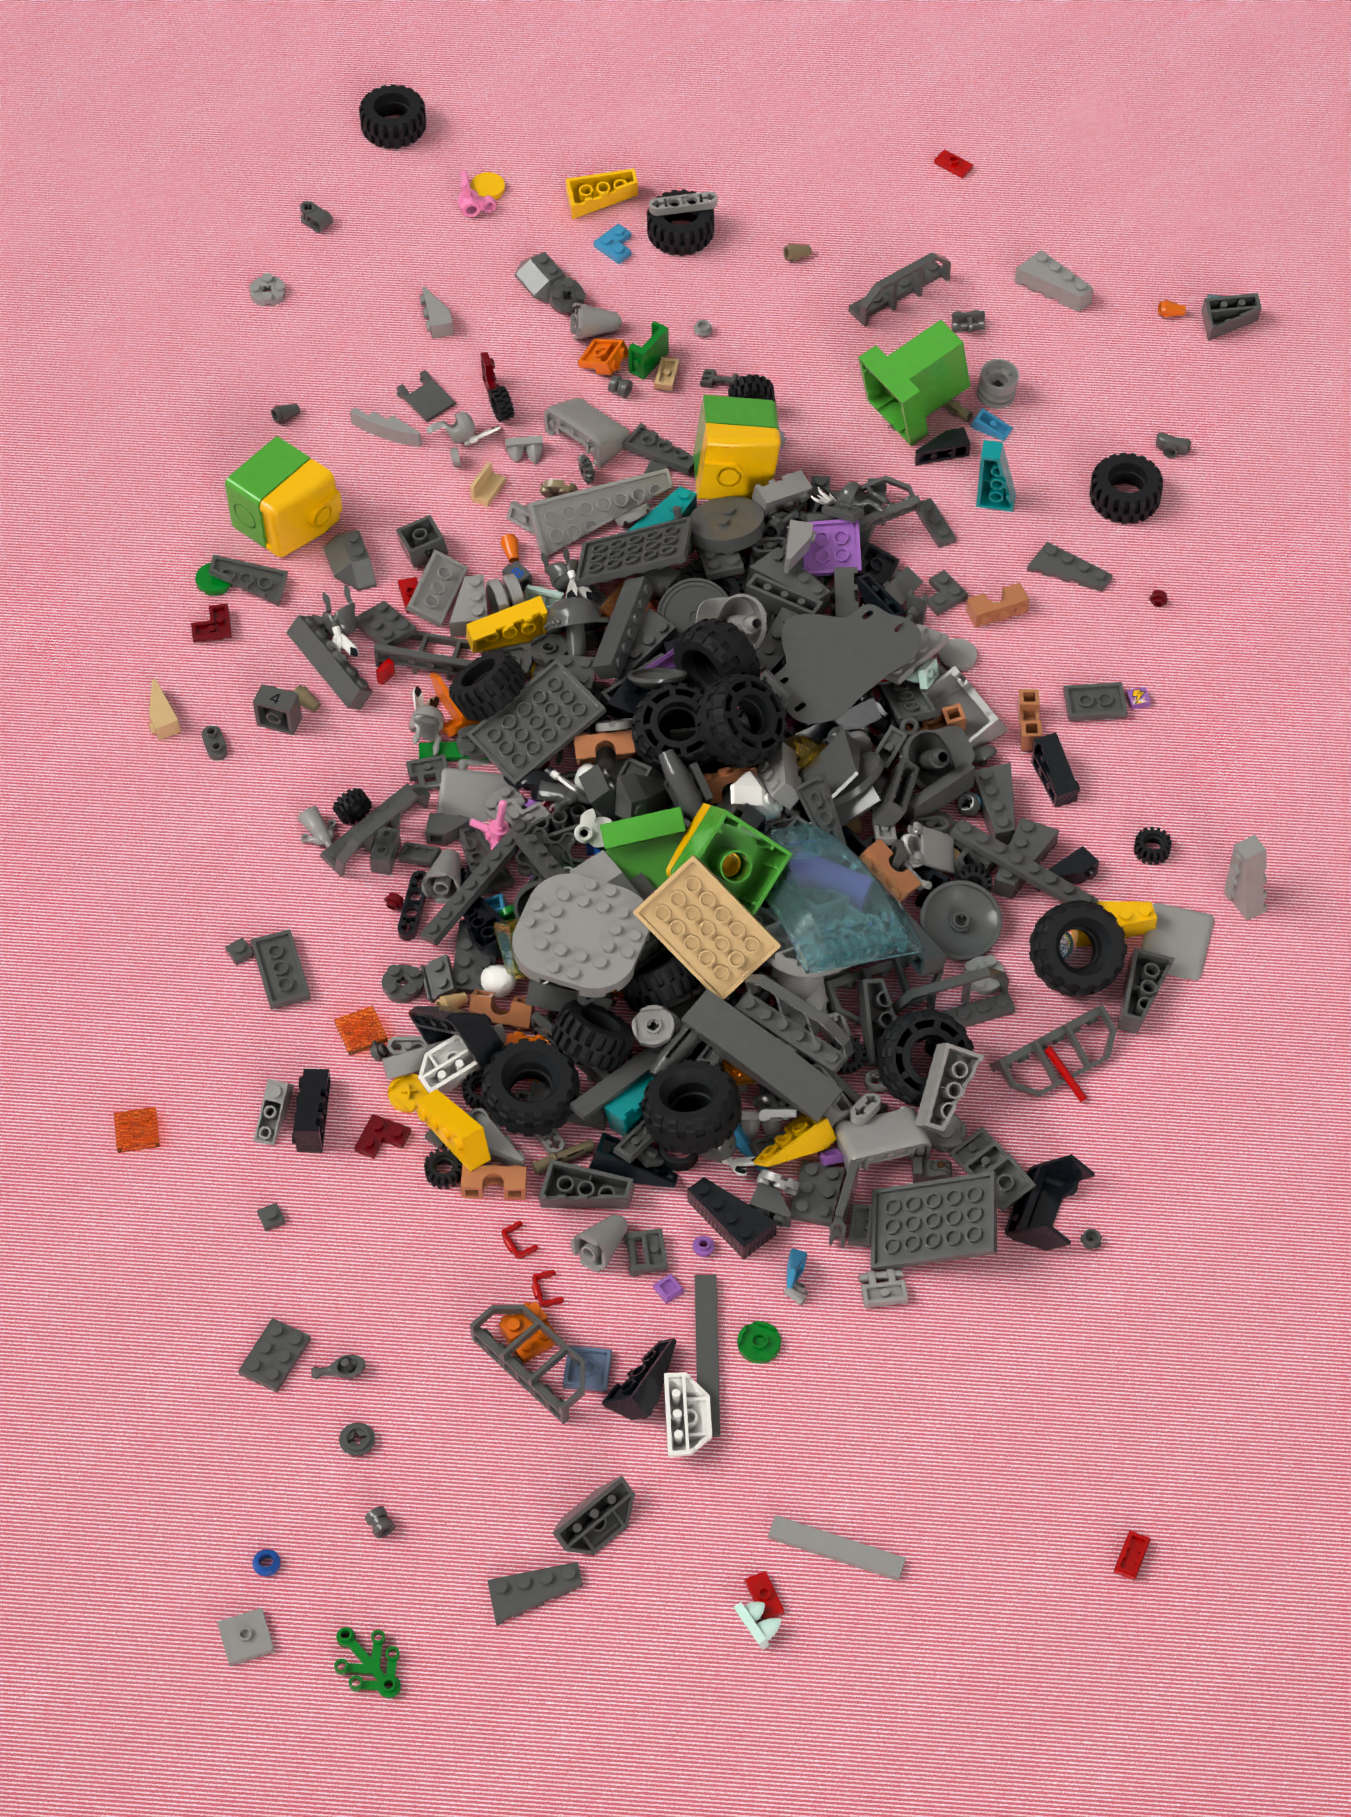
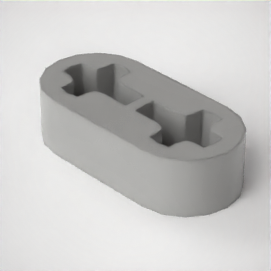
[850,1093,881,1125]

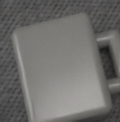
[437,759,519,822]
[1141,903,1214,981]

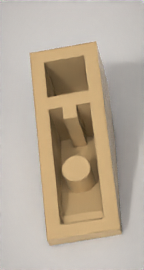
[148,679,181,741]

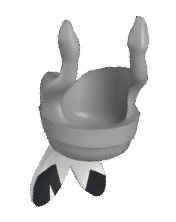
[426,411,501,447]
[409,686,444,756]

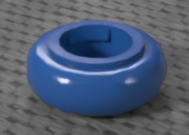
[252,1549,281,1577]

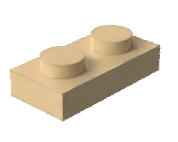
[654,357,679,391]

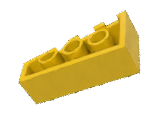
[565,168,638,220]
[466,595,548,654]
[1070,901,1157,948]
[416,1089,491,1172]

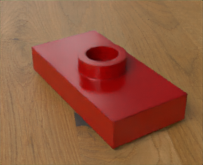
[934,149,973,179]
[398,577,418,613]
[1113,1530,1151,1581]
[744,1571,784,1621]

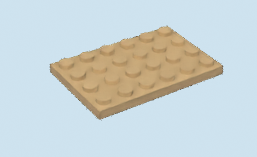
[633,854,782,1000]

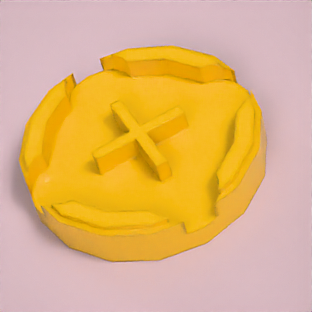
[470,172,505,200]
[388,1073,429,1113]

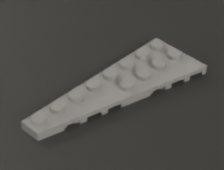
[527,468,673,556]

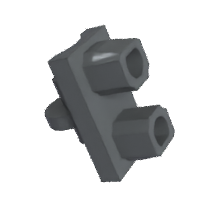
[952,310,985,333]

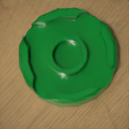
[195,563,232,596]
[737,1321,781,1364]

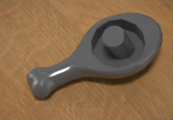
[972,745,997,765]
[311,1354,366,1379]

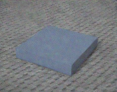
[563,1346,612,1393]

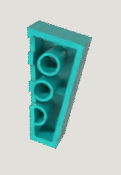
[976,440,1016,512]
[628,486,697,531]

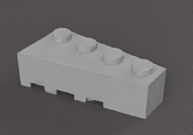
[1015,250,1093,312]
[1224,835,1267,920]
[915,1043,985,1132]

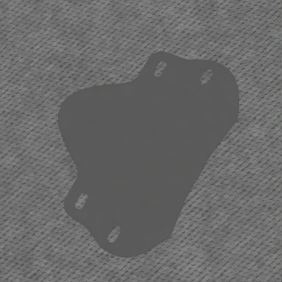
[774,604,921,724]

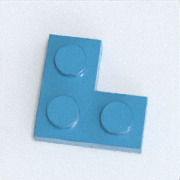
[593,223,631,264]

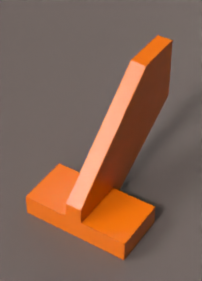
[429,673,480,737]

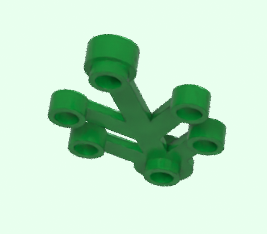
[334,1627,401,1698]

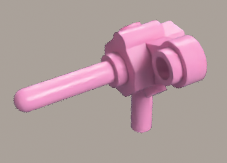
[458,170,496,217]
[469,800,510,850]

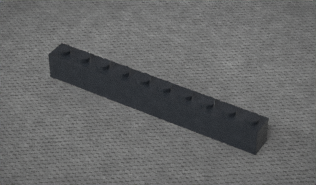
[701,693,882,793]

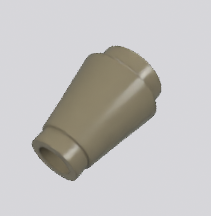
[784,244,811,262]
[293,685,321,712]

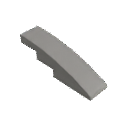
[350,407,422,447]

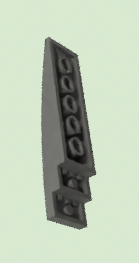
[681,989,843,1123]

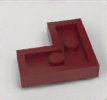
[480,352,500,394]
[191,603,232,643]
[354,1114,411,1159]

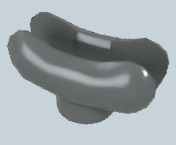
[1155,432,1191,458]

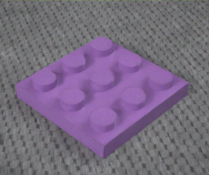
[803,519,862,577]

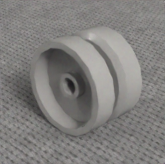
[486,573,525,613]

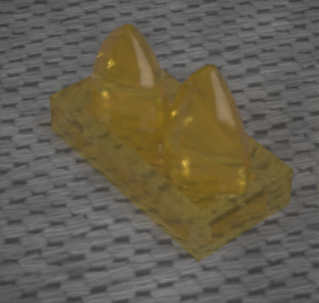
[795,736,828,769]

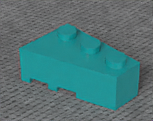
[604,1074,654,1137]

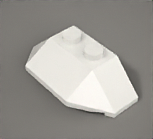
[730,771,783,822]
[418,1035,489,1093]
[664,1372,712,1457]

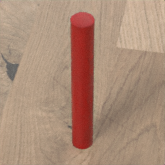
[1044,1046,1087,1102]

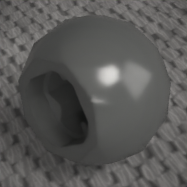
[956,792,981,817]

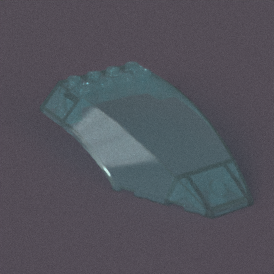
[764,823,924,974]

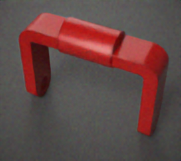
[502,1221,539,1259]
[531,1270,564,1308]

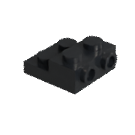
[857,541,900,586]

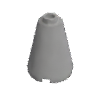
[570,303,622,339]
[421,849,462,904]
[571,1214,628,1272]

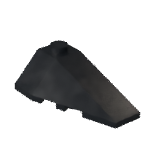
[463,896,514,960]
[589,1132,678,1188]
[602,1338,677,1420]

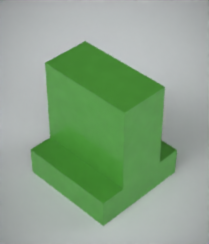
[858,320,971,446]
[600,807,687,889]

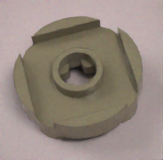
[540,479,578,498]

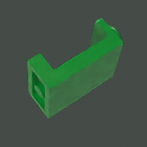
[628,321,669,380]

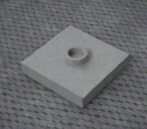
[217,1608,275,1666]

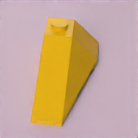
[753,1113,837,1167]

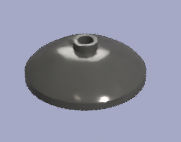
[628,667,687,690]

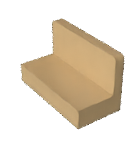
[470,462,506,507]

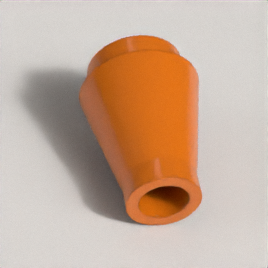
[1158,299,1186,318]
[500,534,520,563]

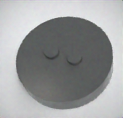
[690,496,766,553]
[657,578,728,641]

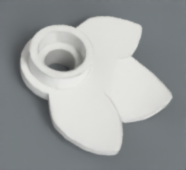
[574,808,612,848]

